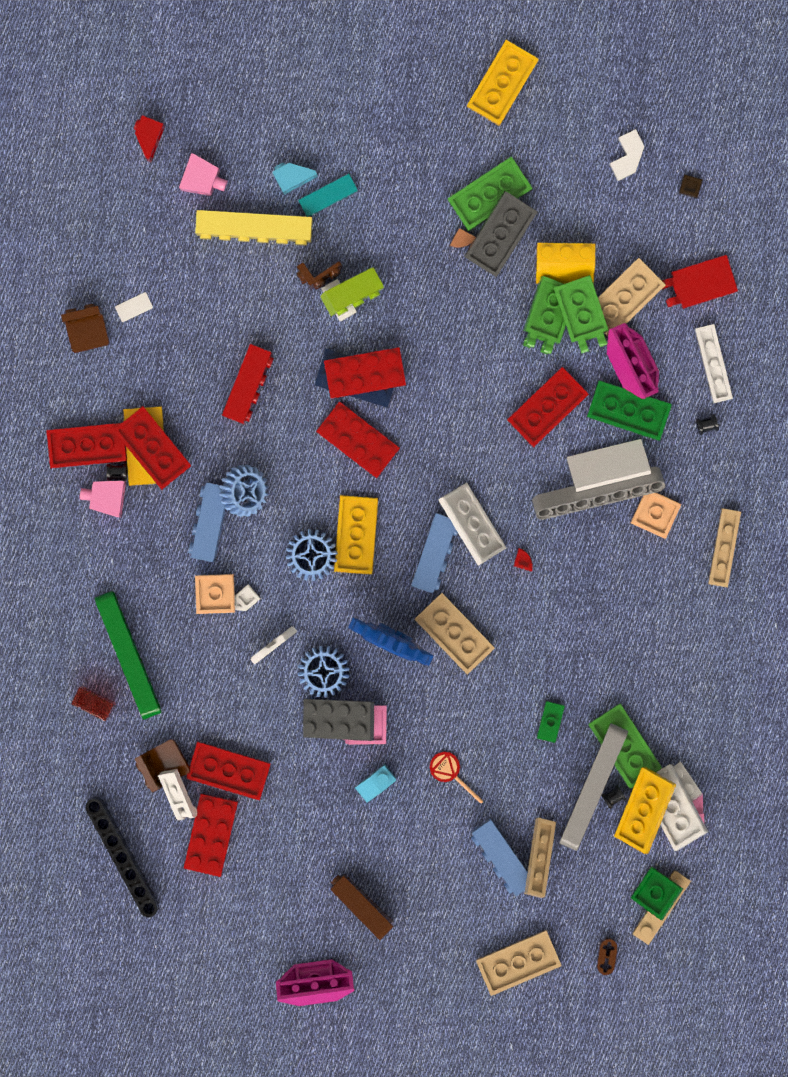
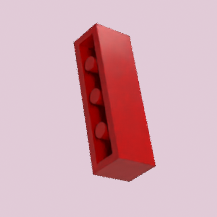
[222,344,274,425]

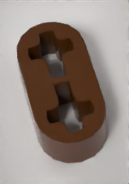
[597,938,617,975]

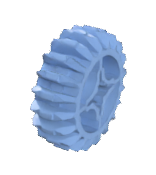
[219,465,269,517]
[286,529,338,581]
[298,646,350,698]

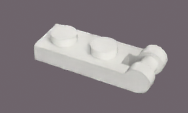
[158,769,197,820]

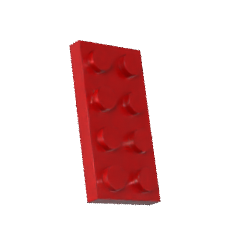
[324,347,406,399]
[507,367,589,448]
[316,401,400,478]
[113,406,191,490]
[46,423,127,469]
[186,741,271,801]
[183,793,238,877]

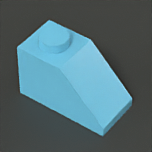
[272,163,318,195]
[355,763,397,802]

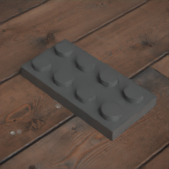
[463,191,537,277]
[303,699,374,741]

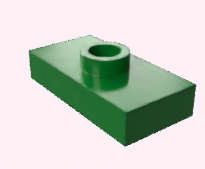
[536,701,565,743]

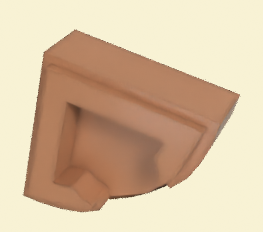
[450,228,475,248]

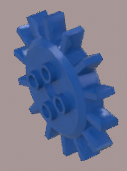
[348,617,434,666]

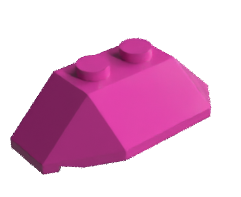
[607,323,659,399]
[276,959,354,1006]

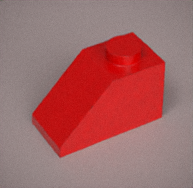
[134,115,165,162]

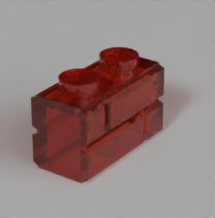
[71,686,116,721]

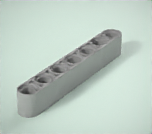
[532,467,665,520]
[559,723,628,851]

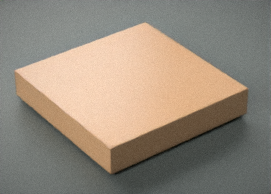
[631,493,682,539]
[195,574,235,614]

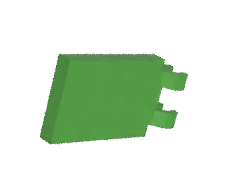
[554,275,608,353]
[523,276,566,354]

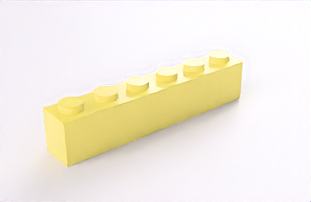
[195,210,313,245]

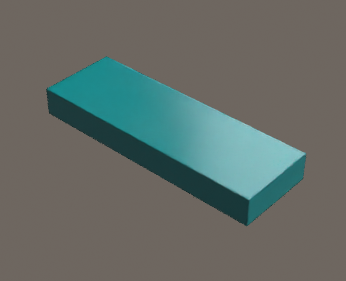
[298,174,358,217]

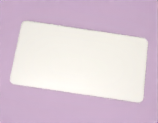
[115,292,153,322]

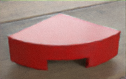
[513,548,533,572]

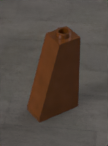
[330,873,394,940]

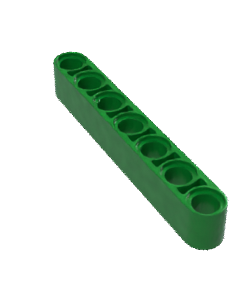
[95,590,162,720]

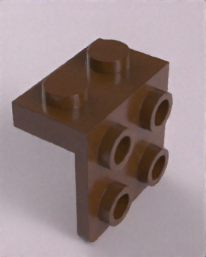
[296,261,342,290]
[61,304,109,353]
[134,739,190,793]

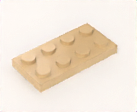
[598,258,666,337]
[414,593,495,675]
[476,930,562,996]

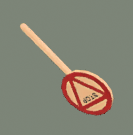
[429,752,483,803]

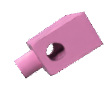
[179,153,228,196]
[80,481,126,517]

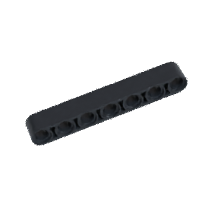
[85,797,159,918]

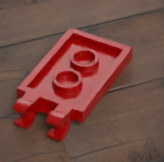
[662,255,738,309]

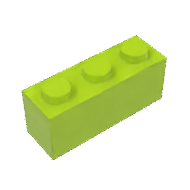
[320,267,384,316]

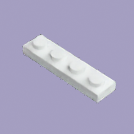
[695,324,733,404]

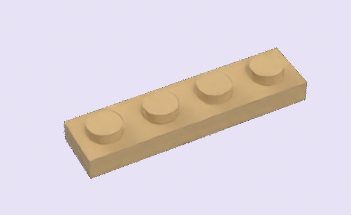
[708,509,741,588]
[524,818,556,898]
[632,870,691,945]

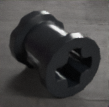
[696,414,719,435]
[107,464,128,481]
[601,785,626,809]

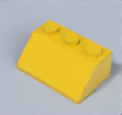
[536,243,595,284]

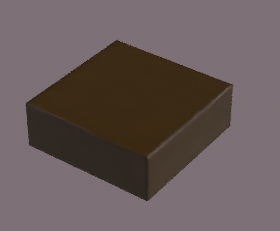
[678,174,703,199]

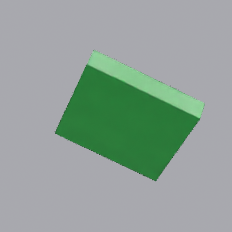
[631,866,684,920]

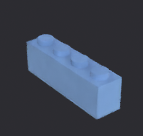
[188,483,226,562]
[411,513,458,593]
[471,818,528,896]

